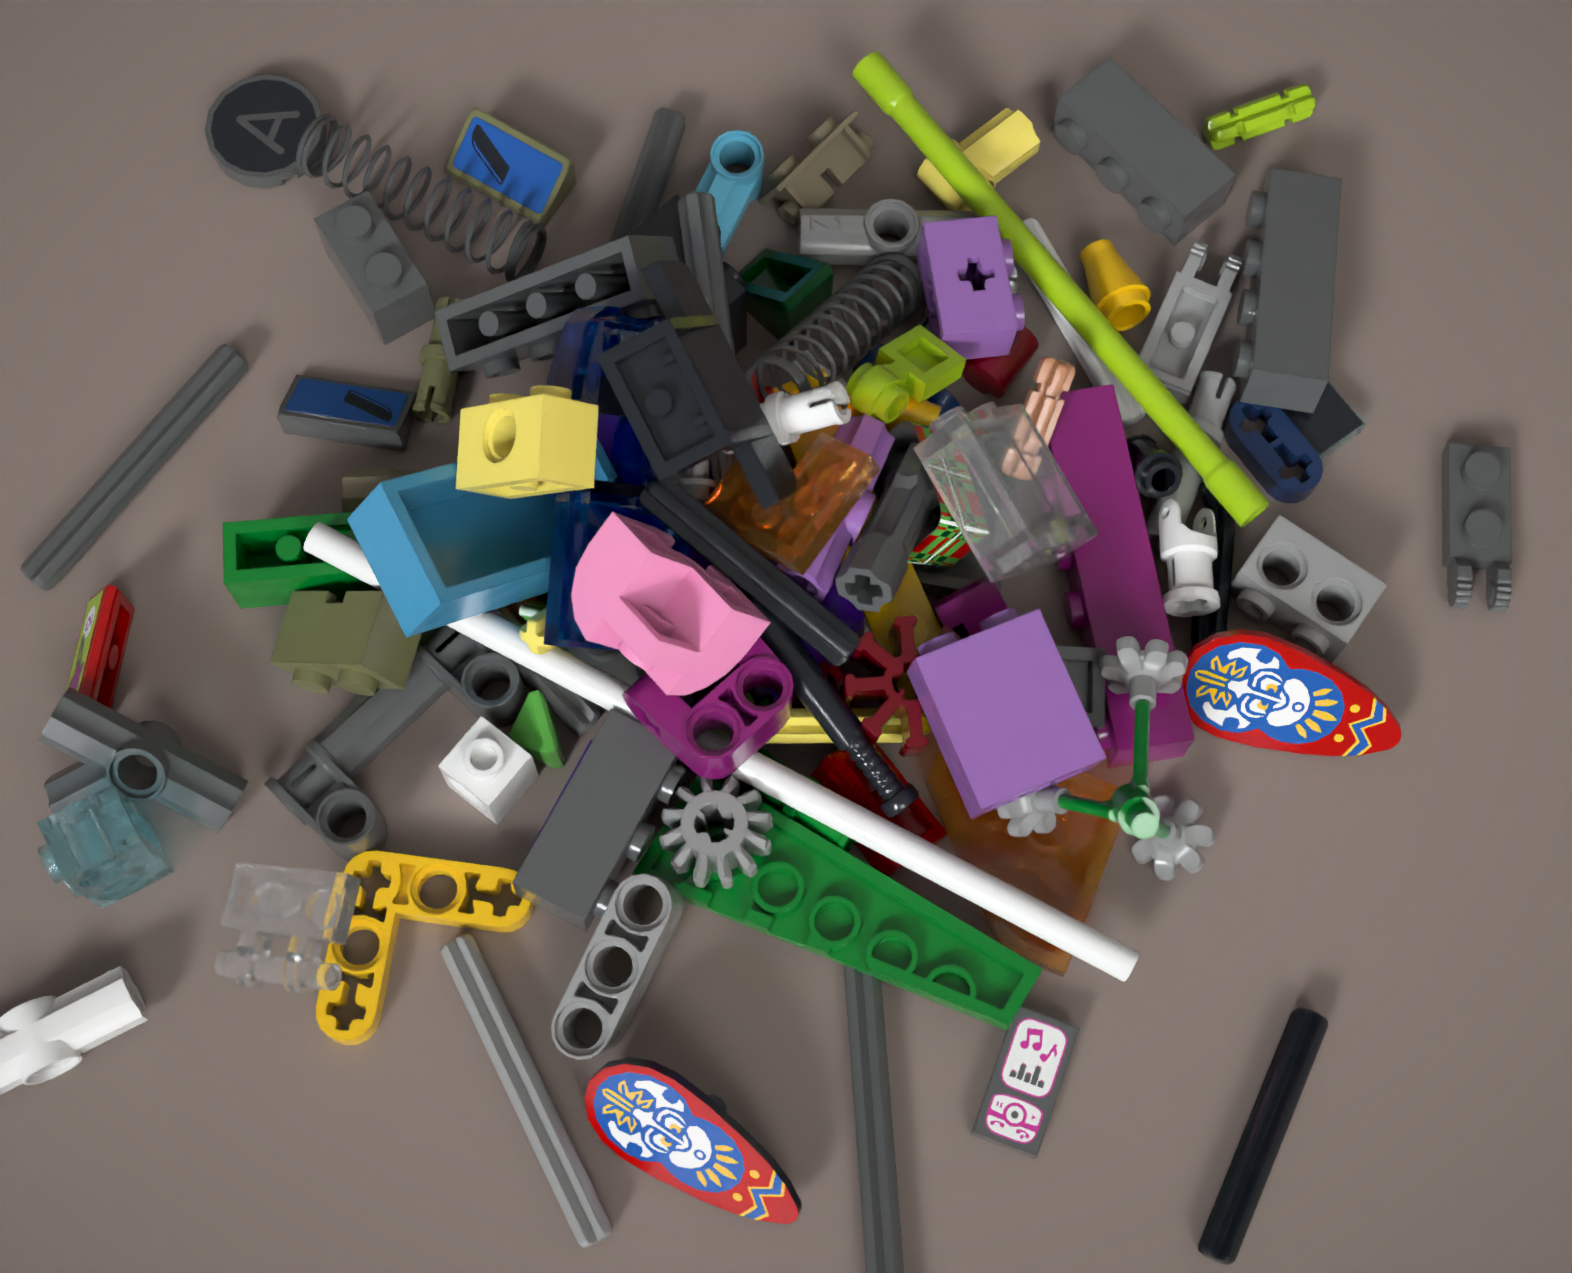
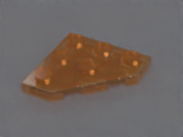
[925,748,1120,977]

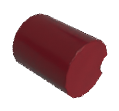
[962,325,1039,399]

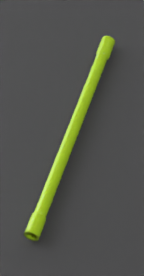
[852,51,1270,527]

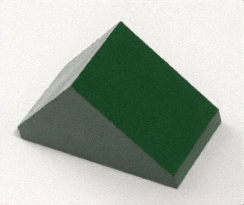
[738,248,834,346]

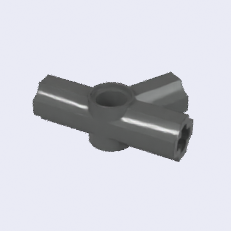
[39,687,248,834]

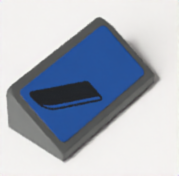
[277,374,417,451]

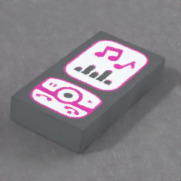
[971,1007,1080,1159]

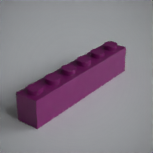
[1039,384,1195,769]

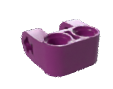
[622,637,794,779]

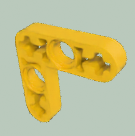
[316,850,535,1045]

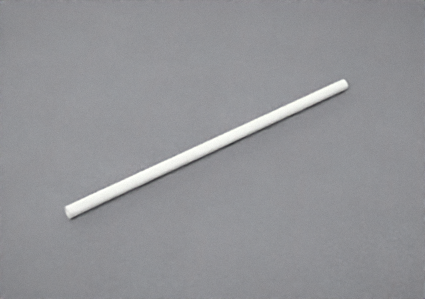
[303,522,1139,982]

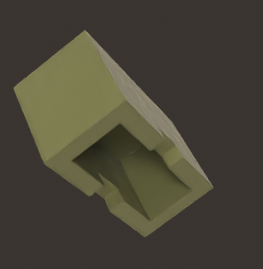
[269,591,422,696]

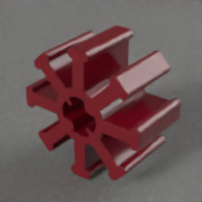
[840,615,961,757]

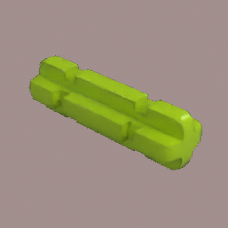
[1202,83,1316,150]

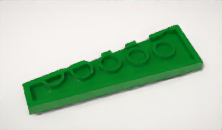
[632,774,1043,1031]

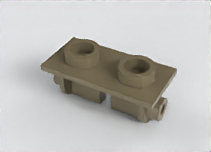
[758,109,874,226]

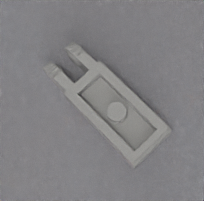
[1139,240,1243,404]

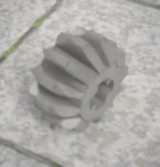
[660,775,773,889]

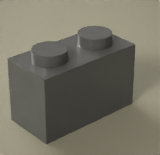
[314,190,435,345]

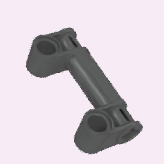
[264,625,527,861]

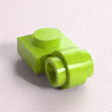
[846,325,967,424]

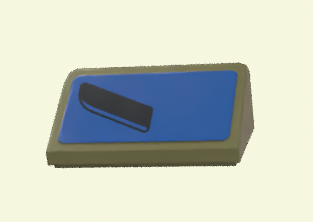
[444,108,576,227]

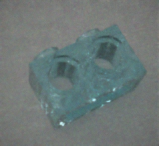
[37,784,174,909]

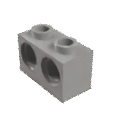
[1229,514,1387,663]

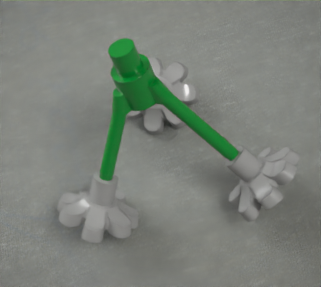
[997,636,1216,881]

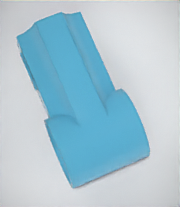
[695,130,764,257]

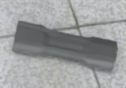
[835,442,939,612]

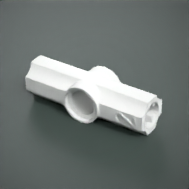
[0,966,148,1095]

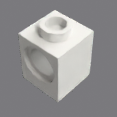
[438,716,539,825]

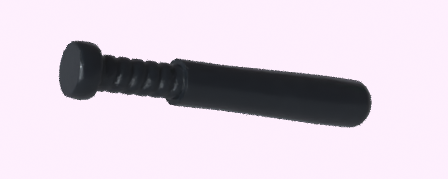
[745,594,919,818]

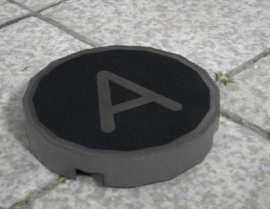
[205,74,327,188]

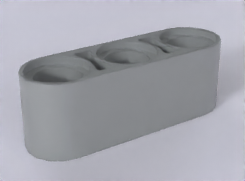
[551,874,683,1060]

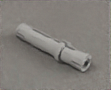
[1146,371,1237,551]

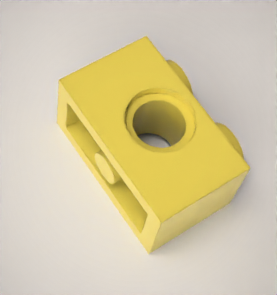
[456,385,599,499]

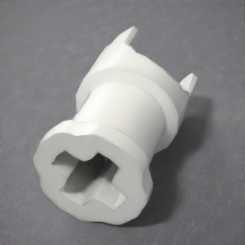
[1159,499,1220,617]

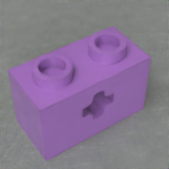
[916,216,1025,359]

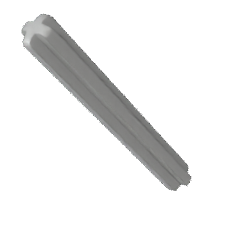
[441,934,612,1248]

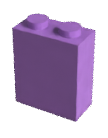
[907,607,1106,819]

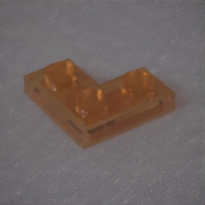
[703,432,881,576]

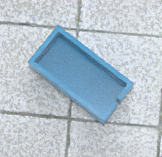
[347,438,641,638]

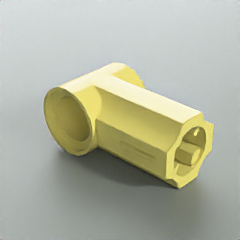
[917,108,1041,211]

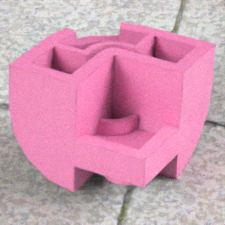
[571,512,771,695]

